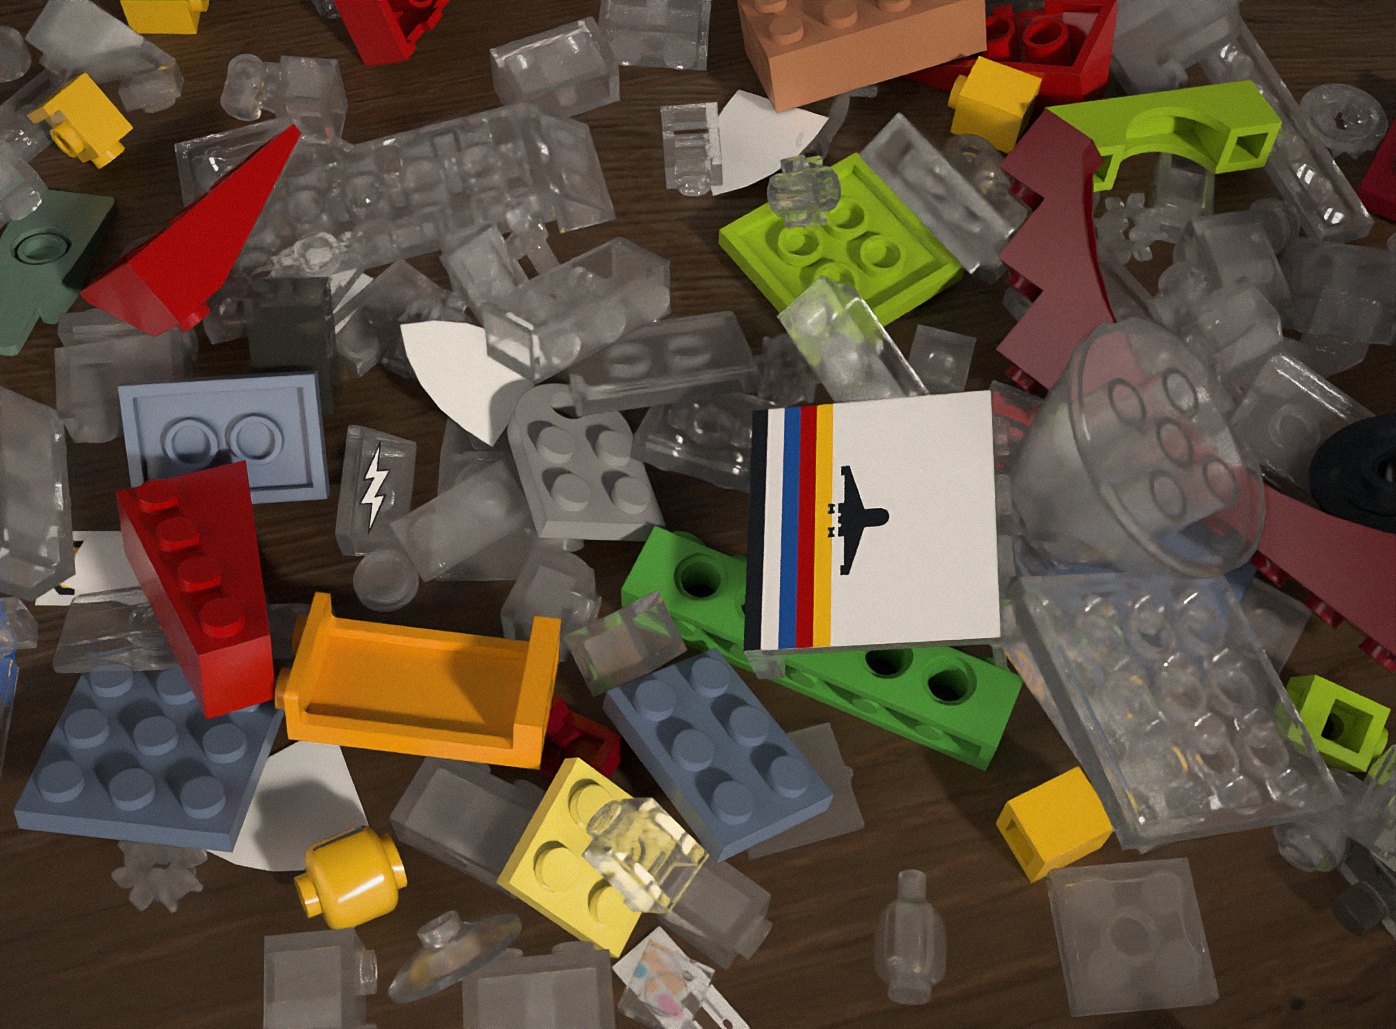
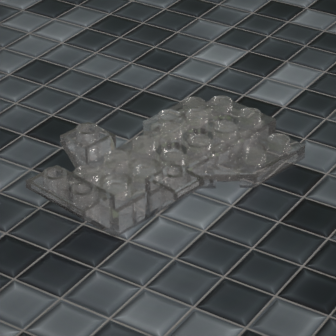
[174,101,616,345]

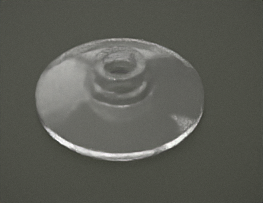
[387,910,523,1004]

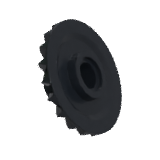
[1309,413,1396,534]

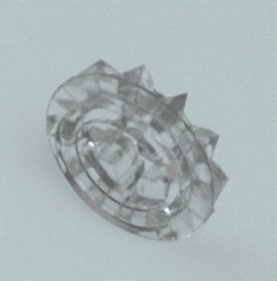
[1295,83,1388,160]

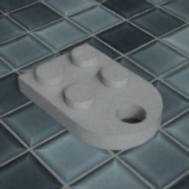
[507,383,666,541]

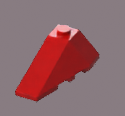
[902,0,1118,121]

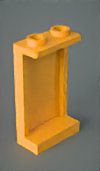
[275,591,561,770]

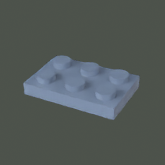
[118,370,330,504]
[602,648,834,863]

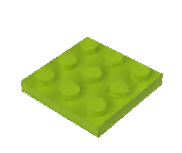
[719,152,966,363]

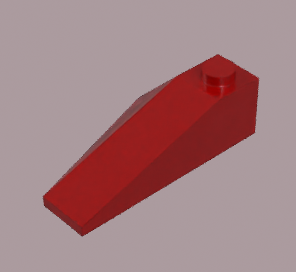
[79,123,301,337]

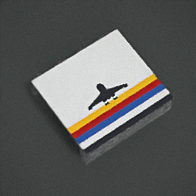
[743,390,1019,679]

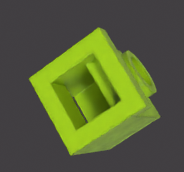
[1266,675,1391,772]

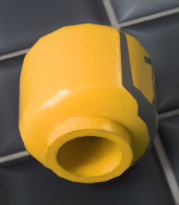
[294,825,407,931]

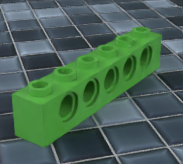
[621,526,1024,772]

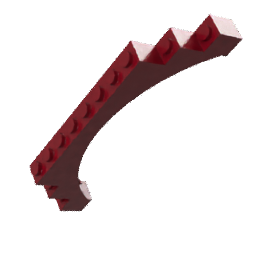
[996,108,1396,673]

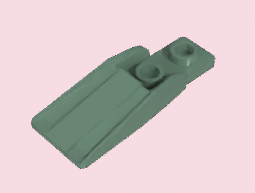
[0,188,116,356]

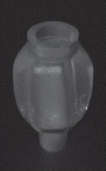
[874,870,947,1005]

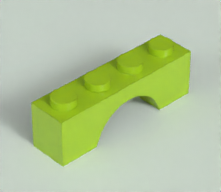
[1044,80,1282,192]

